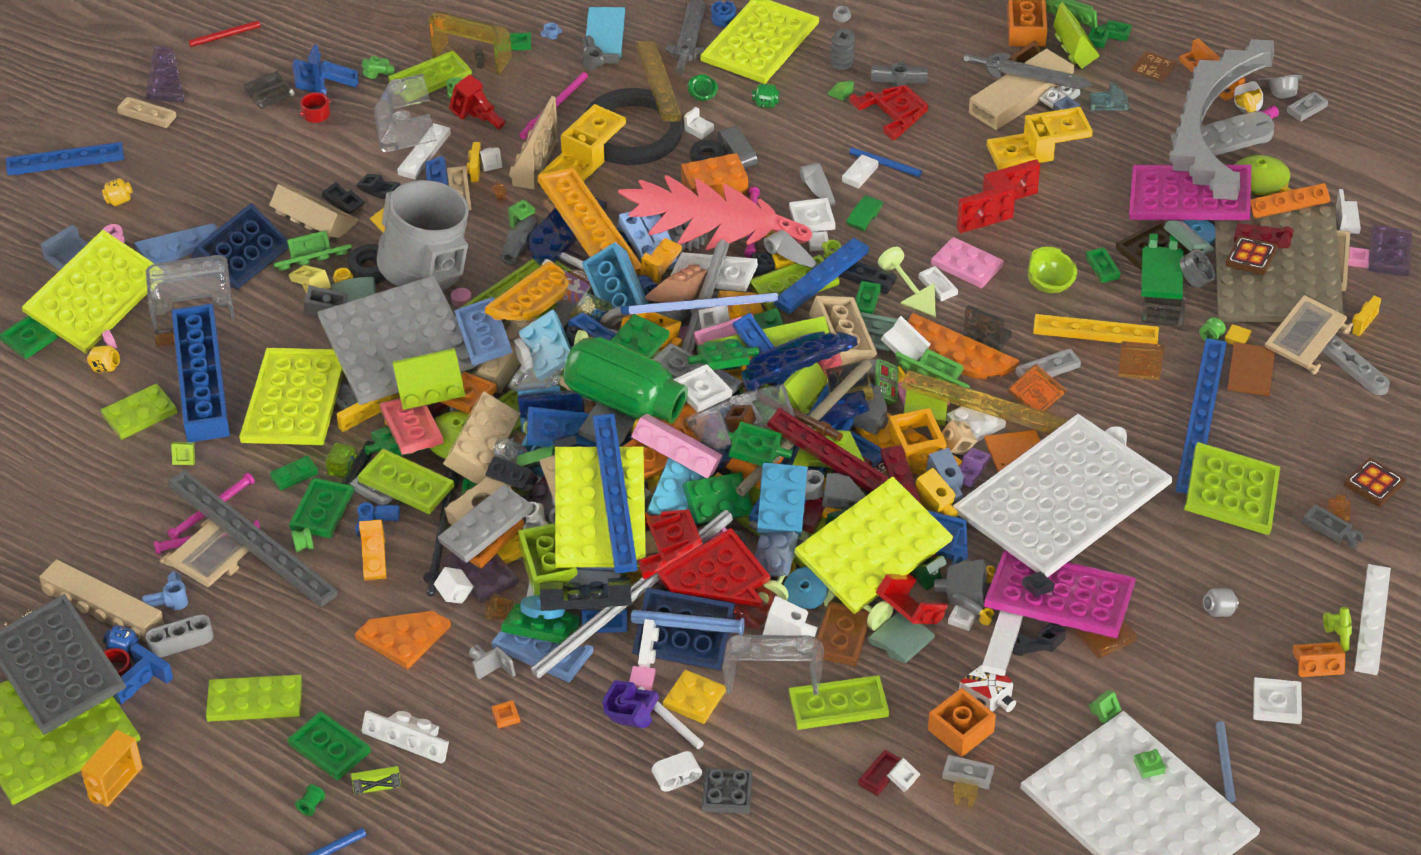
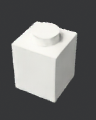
[698,306,730,330]
[434,567,473,604]

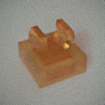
[1327,494,1351,522]

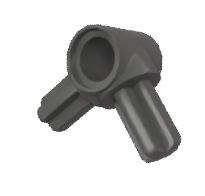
[582,35,619,71]

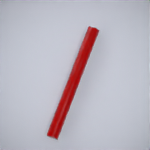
[188,20,261,47]

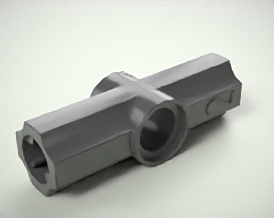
[871,62,928,87]
[500,215,538,265]

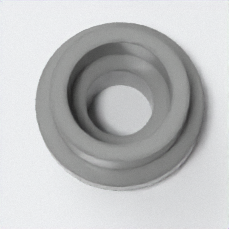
[833,6,851,22]

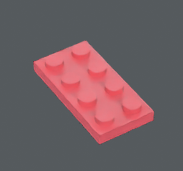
[380,398,444,455]

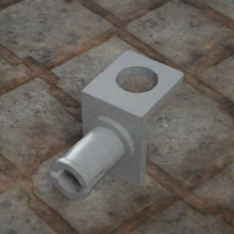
[469,645,516,679]

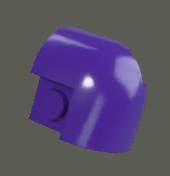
[602,680,659,728]

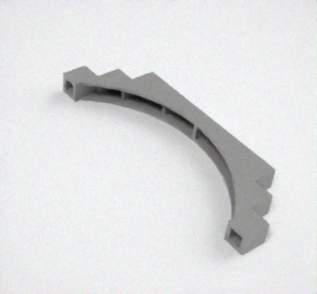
[1169,39,1274,200]

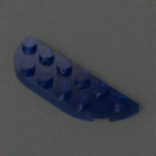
[529,197,607,266]
[742,331,858,391]

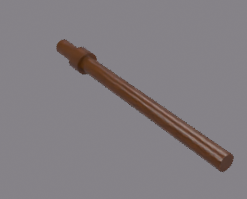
[743,384,843,441]

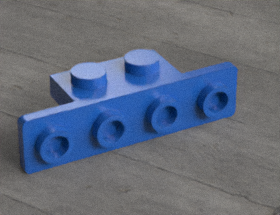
[292,44,327,95]

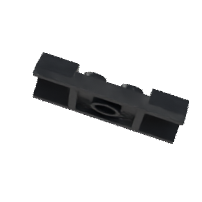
[540,577,632,611]

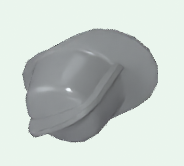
[1258,75,1303,99]

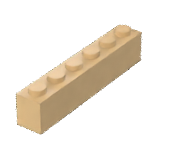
[39,559,164,643]

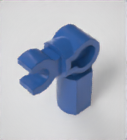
[355,502,400,537]

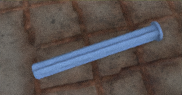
[631,610,744,636]

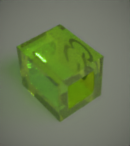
[325,442,357,479]

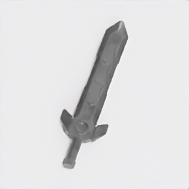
[667,0,706,75]
[963,53,1092,89]

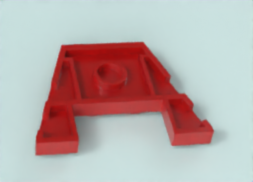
[849,85,928,141]
[637,509,702,579]

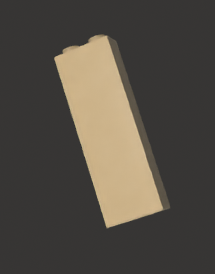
[969,49,1074,130]

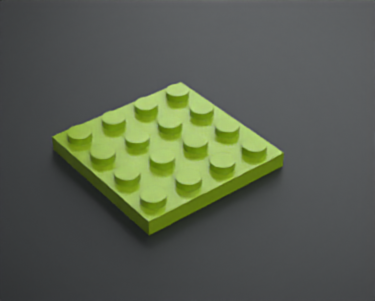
[1184,442,1280,535]

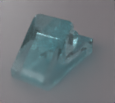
[1089,81,1129,111]

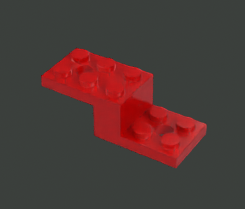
[957,159,1040,234]

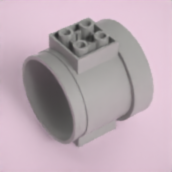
[377,180,469,290]

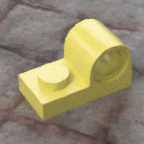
[288,265,331,293]

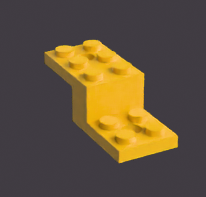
[539,104,626,182]
[987,107,1093,170]

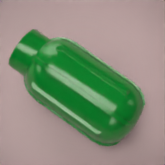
[563,337,688,424]

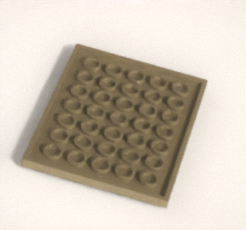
[1214,206,1344,322]

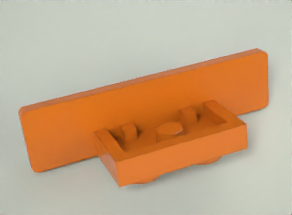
[1250,183,1330,219]

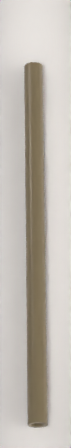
[736,359,872,496]

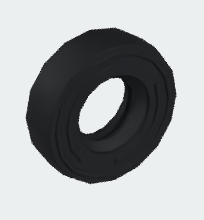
[690,139,724,162]

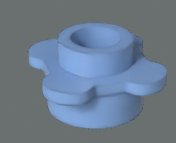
[541,23,562,40]

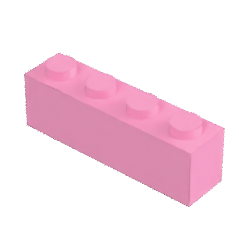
[631,414,723,478]

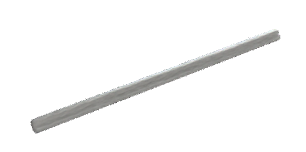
[681,239,729,354]
[531,510,733,678]

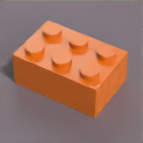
[1007,0,1047,47]
[681,153,748,200]

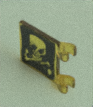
[825,361,874,408]

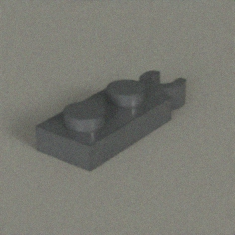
[1302,504,1364,549]

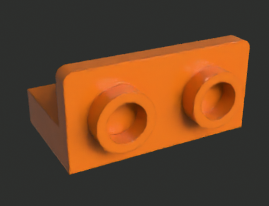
[1293,642,1345,677]

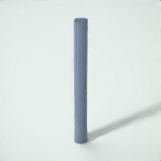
[1215,721,1236,803]

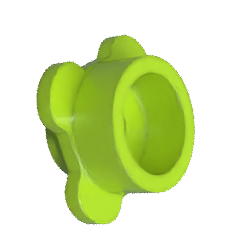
[821,240,841,259]

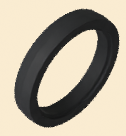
[584,88,683,165]

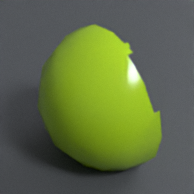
[1028,247,1077,294]

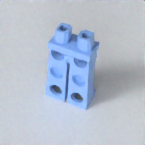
[618,211,678,269]

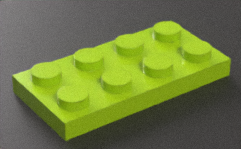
[388,50,472,102]
[749,255,839,311]
[358,449,454,514]
[206,675,302,722]
[789,675,889,730]

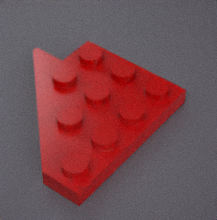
[658,528,770,607]

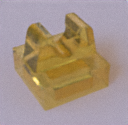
[953,782,978,808]

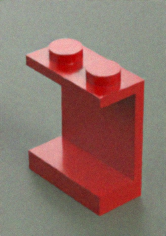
[875,574,948,624]

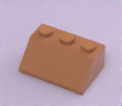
[645,265,707,303]

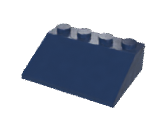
[191,203,289,290]
[632,588,738,671]

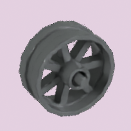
[1180,249,1215,288]

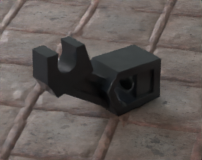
[1012,622,1066,656]

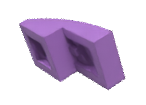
[959,448,992,487]

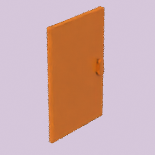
[984,430,1041,472]

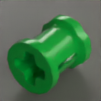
[295,784,325,816]

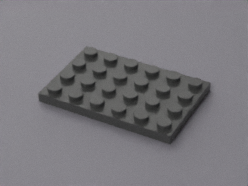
[0,594,126,735]

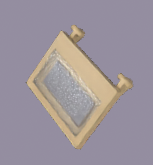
[1265,295,1353,375]
[160,518,249,587]

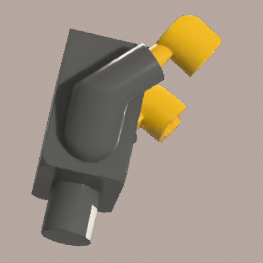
[934,559,995,626]

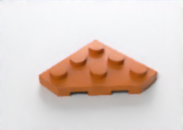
[355,611,451,670]

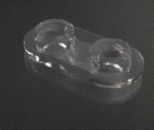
[494,438,527,464]

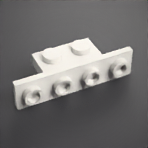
[362,710,449,763]

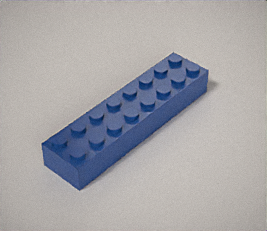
[172,304,230,442]

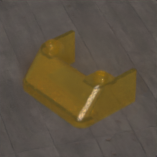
[428,11,512,75]

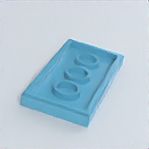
[586,7,625,58]

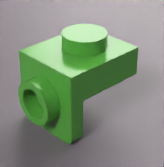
[508,199,535,229]

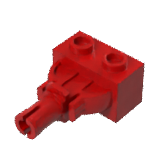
[448,74,506,130]

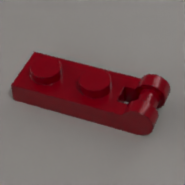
[1234,223,1294,248]

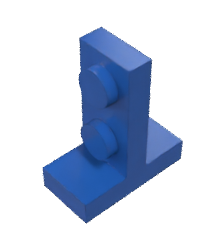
[113,643,173,705]

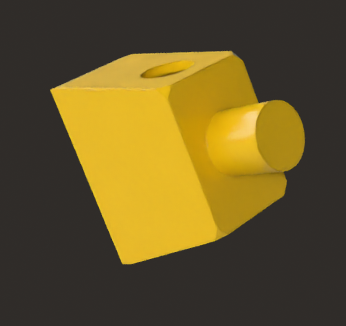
[915,468,959,517]

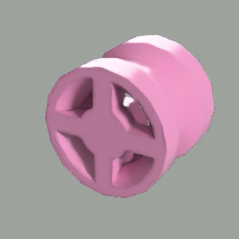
[103,224,125,243]

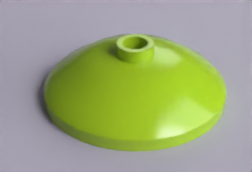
[1234,154,1290,195]
[430,410,469,458]

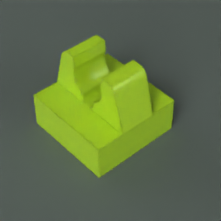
[171,442,195,465]

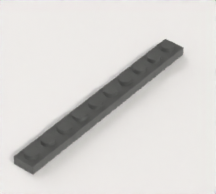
[168,470,338,607]

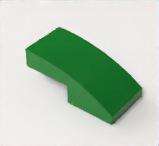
[846,195,883,232]

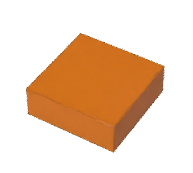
[491,700,520,728]

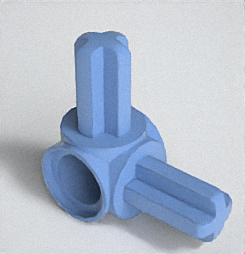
[142,571,188,610]

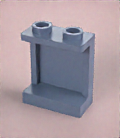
[41,225,88,271]

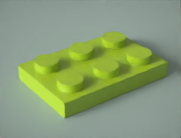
[101,383,178,440]

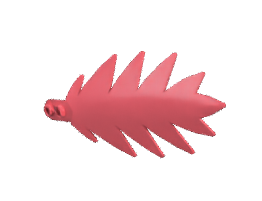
[618,175,812,250]

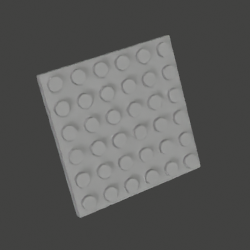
[317,275,478,405]

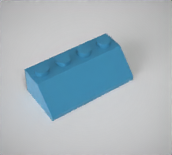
[582,242,649,313]

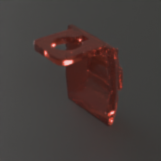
[734,585,777,629]

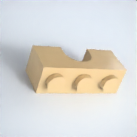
[445,477,513,525]

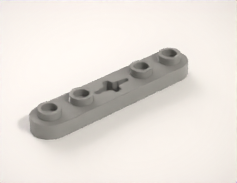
[1311,327,1390,395]

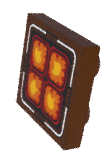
[1225,235,1278,276]
[1344,457,1406,507]

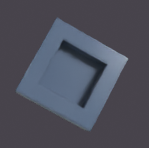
[1053,96,1080,111]

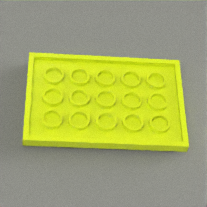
[700,0,819,84]
[22,230,166,354]
[239,348,344,445]
[555,447,646,568]
[794,477,953,614]

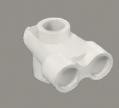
[523,502,548,529]

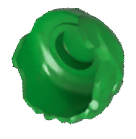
[687,74,718,101]

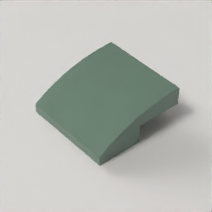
[1164,220,1215,254]
[332,277,376,302]
[860,312,898,352]
[868,612,935,663]

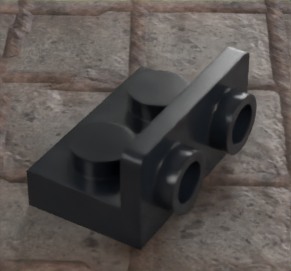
[485,456,538,490]

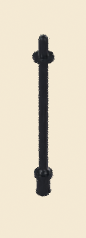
[423,466,459,597]

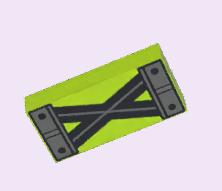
[351,766,401,794]

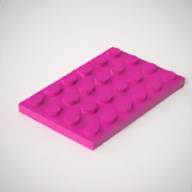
[1129,165,1251,221]
[984,550,1136,638]

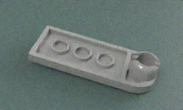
[1171,112,1274,156]

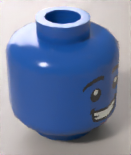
[103,625,139,654]

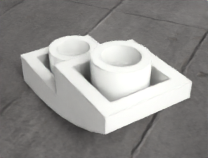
[1039,86,1080,109]

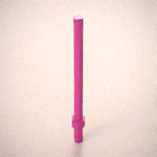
[519,72,588,139]

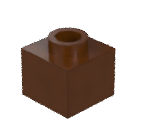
[724,405,757,432]

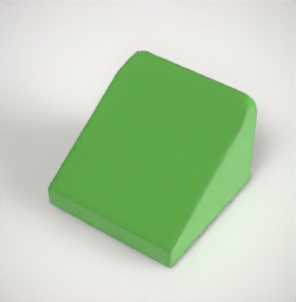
[828,81,854,101]

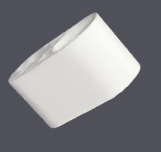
[652,751,702,791]

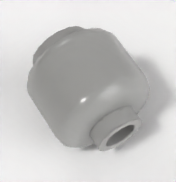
[1203,588,1239,617]

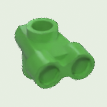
[362,56,394,79]

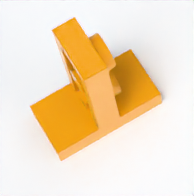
[640,237,682,285]
[359,520,387,580]

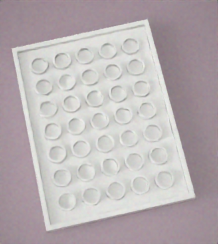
[953,414,1172,577]
[1021,711,1260,855]

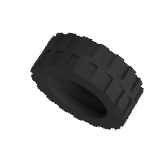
[348,244,386,284]

